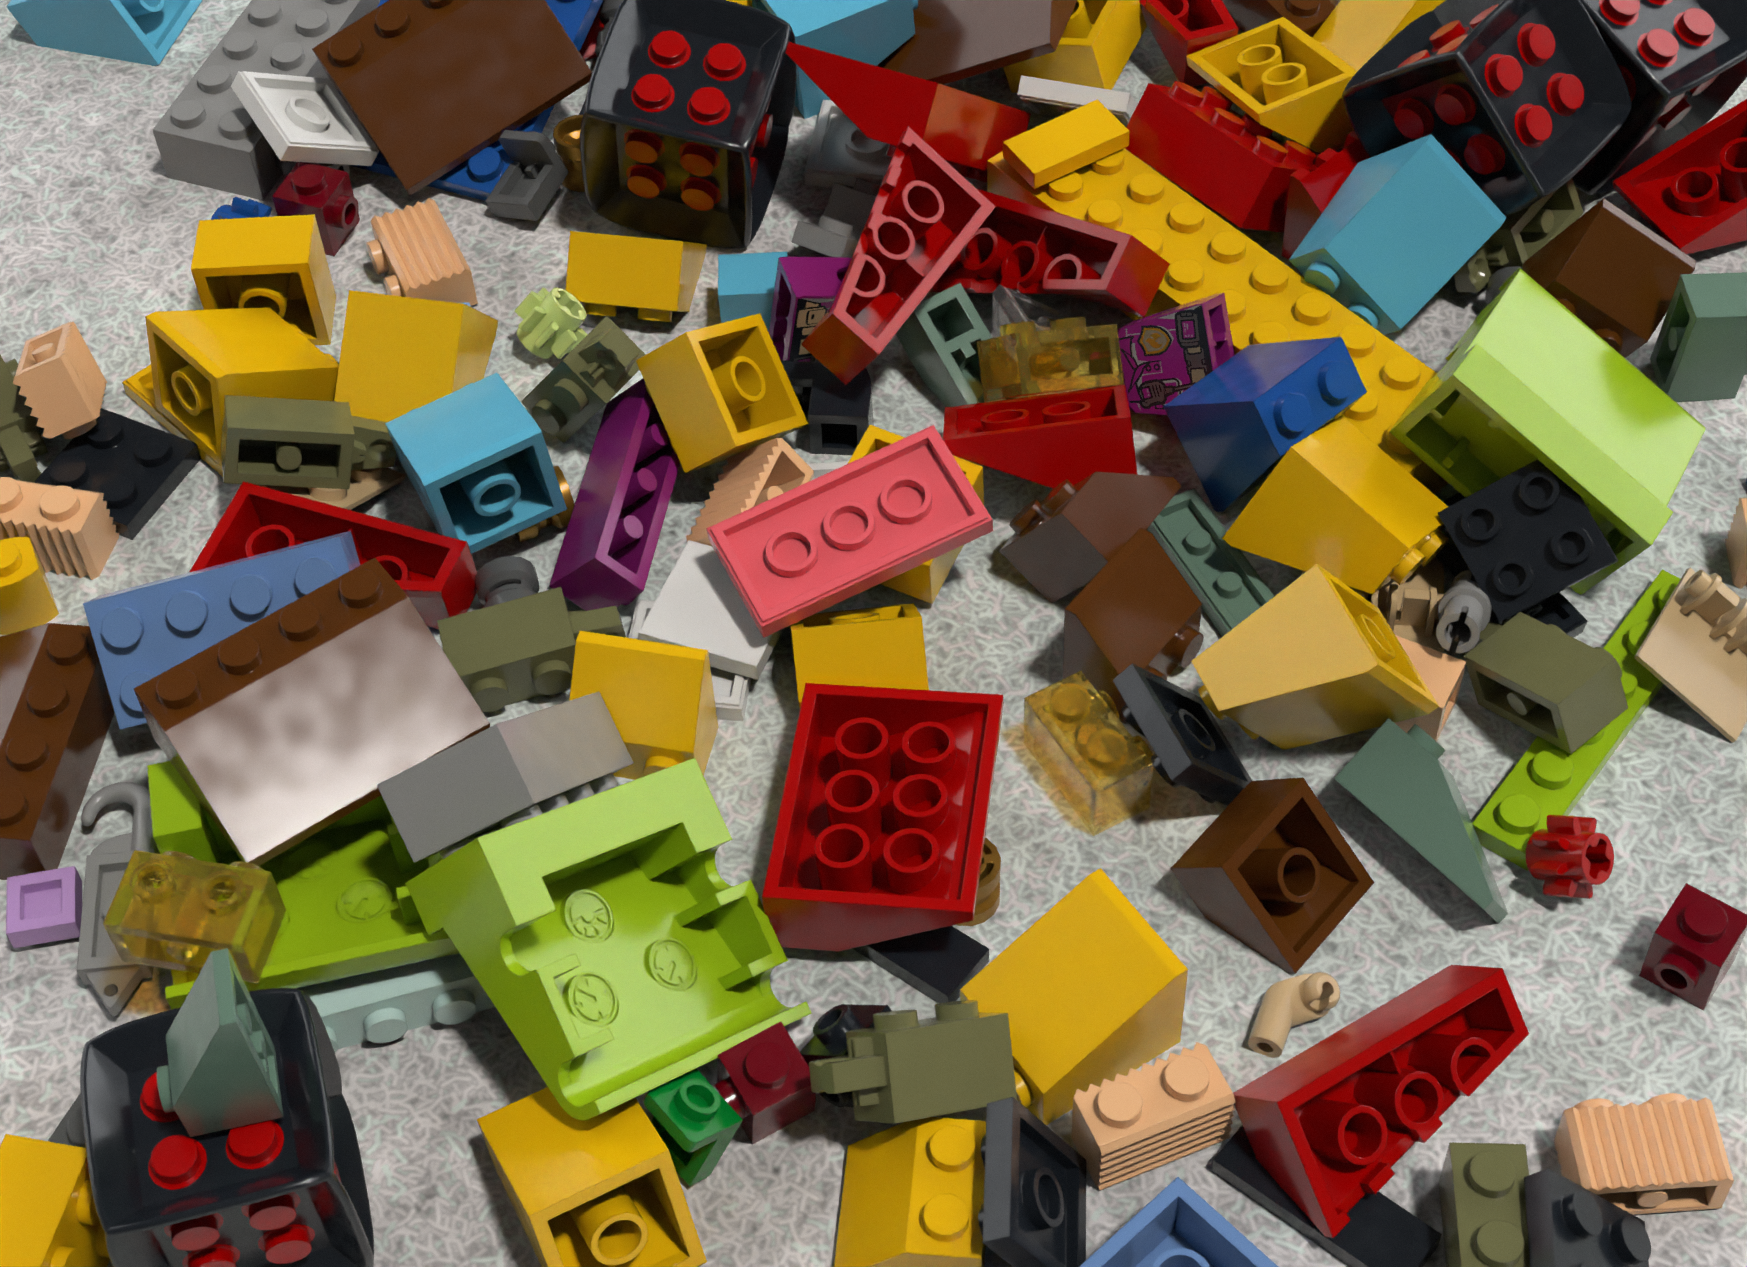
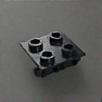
[1438,459,1618,623]

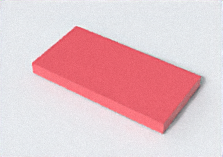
[706,425,993,638]

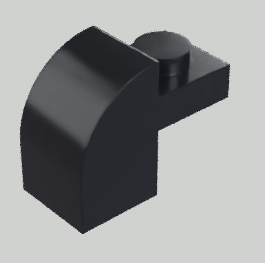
[781,359,874,455]

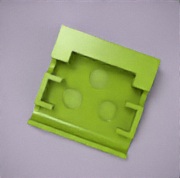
[1390,268,1706,595]
[406,758,812,1121]
[147,761,459,1010]

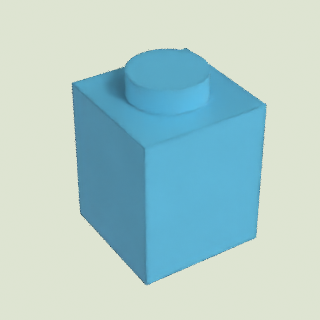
[718,252,788,332]

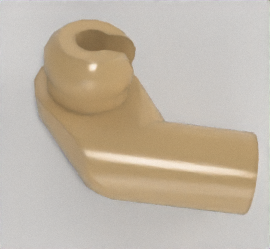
[1248,972,1340,1058]

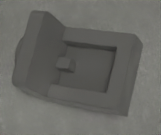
[485,130,569,221]

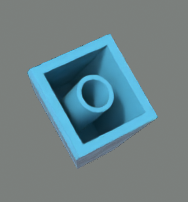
[6,0,202,66]
[751,0,918,119]
[1289,134,1507,335]
[385,373,567,554]

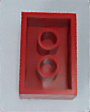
[1125,81,1318,233]

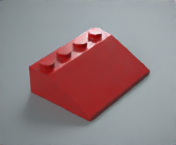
[785,41,1031,182]
[762,683,1004,951]

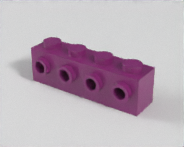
[549,379,680,611]

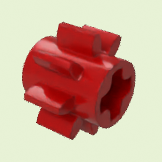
[1525,815,1614,899]

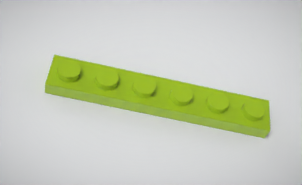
[1472,570,1680,871]

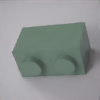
[1650,272,1747,402]

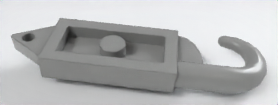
[77,782,161,1016]

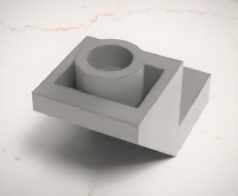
[791,178,881,258]

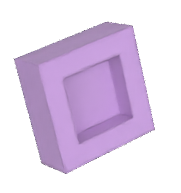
[6,866,82,948]

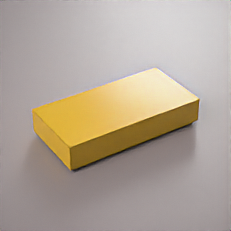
[1003,99,1130,189]

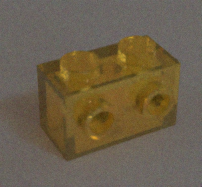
[977,317,1124,402]
[1024,671,1155,836]
[103,850,286,983]

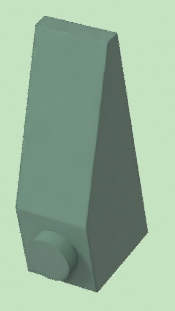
[896,283,1027,407]
[1334,718,1508,923]
[157,948,284,1137]

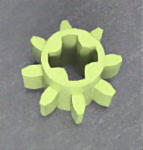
[515,287,588,359]

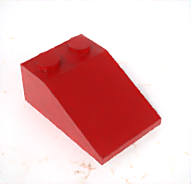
[1613,99,1747,254]
[943,385,1138,489]

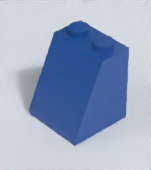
[1163,337,1367,512]

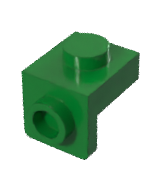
[643,1068,743,1186]

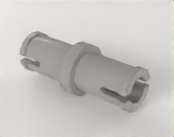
[1436,570,1492,654]

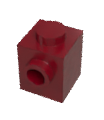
[272,162,360,257]
[1639,883,1747,1011]
[712,1021,816,1145]

